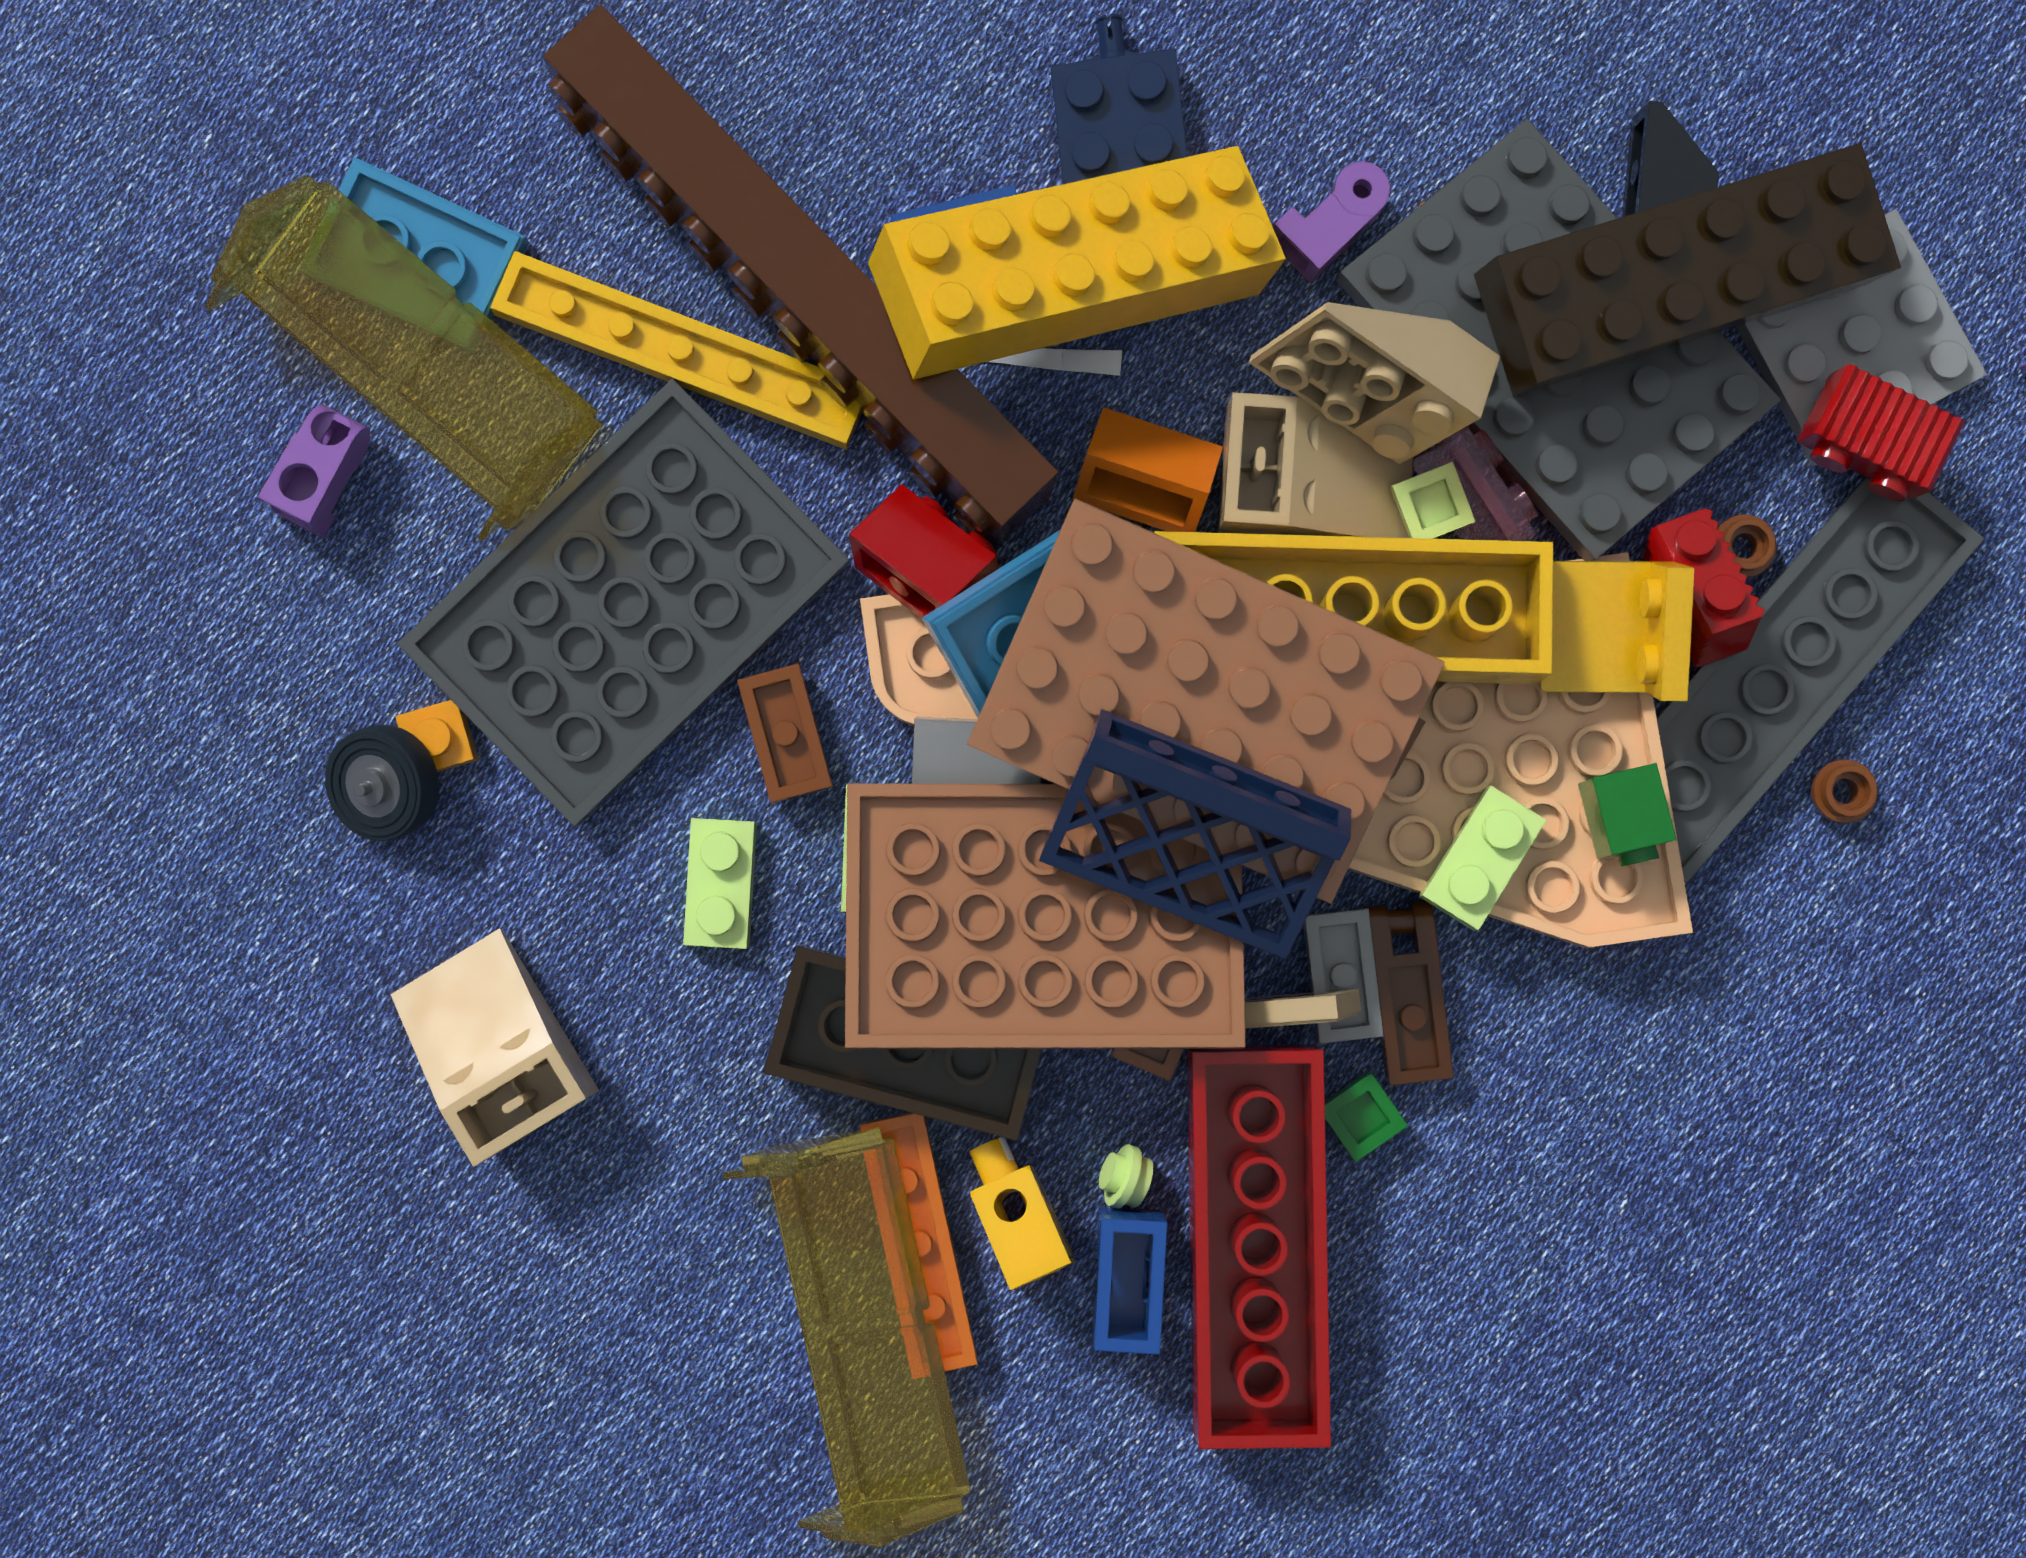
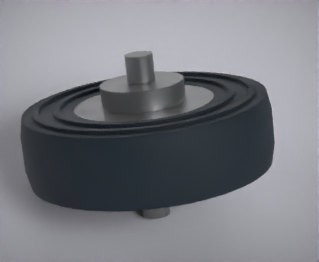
[325,725,439,841]

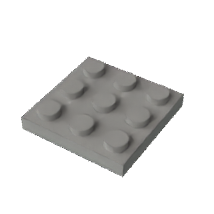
[1736,209,1987,467]

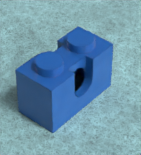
[1092,1207,1167,1354]

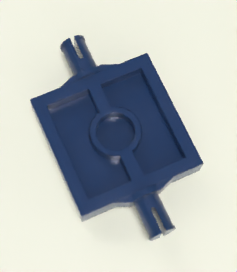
[1050,14,1187,184]

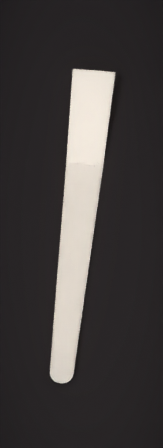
[988,348,1122,376]

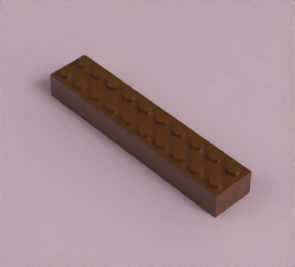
[543,4,1058,550]

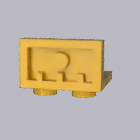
[1538,561,1694,701]

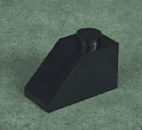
[1622,101,1719,217]

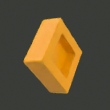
[395,700,479,772]

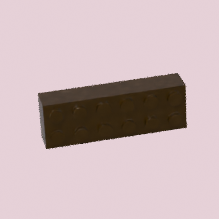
[1473,143,1901,397]

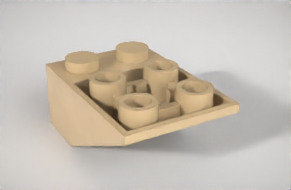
[1249,302,1500,465]
[1217,392,1413,538]
[390,928,599,1167]

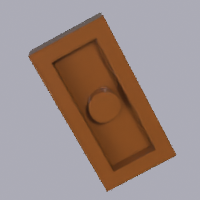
[737,663,834,804]

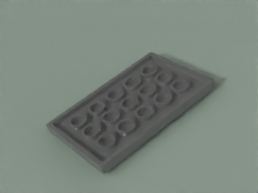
[1336,118,1781,561]
[397,378,851,827]

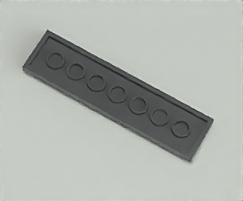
[1656,476,1985,885]

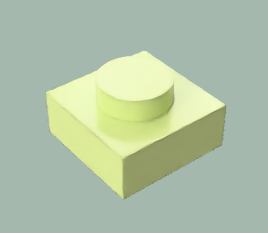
[1389,462,1476,539]

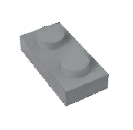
[1303,908,1384,1044]

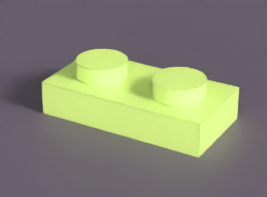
[1419,785,1546,931]
[683,818,757,949]

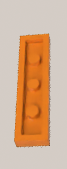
[860,1112,978,1378]

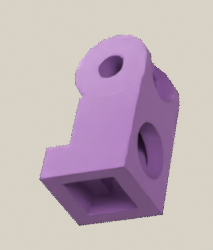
[1273,161,1390,284]
[258,404,371,539]

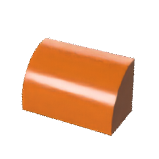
[1072,407,1223,532]

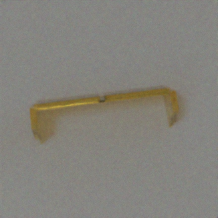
[205,175,602,541]
[722,1127,971,1547]

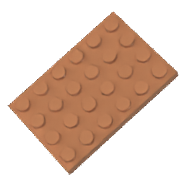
[967,498,1445,904]
[845,783,1245,1049]

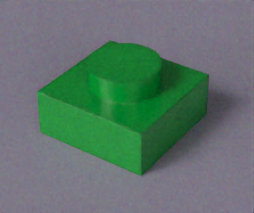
[1325,1071,1408,1162]

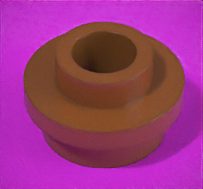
[1716,514,1777,578]
[1811,760,1878,823]

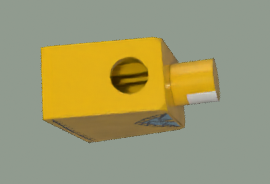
[969,1137,1077,1290]

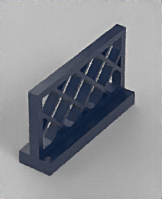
[1039,709,1351,959]

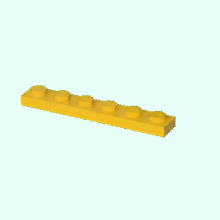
[490,251,862,450]

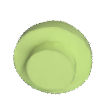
[1099,1144,1153,1209]

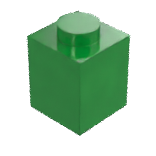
[1578,763,1677,867]

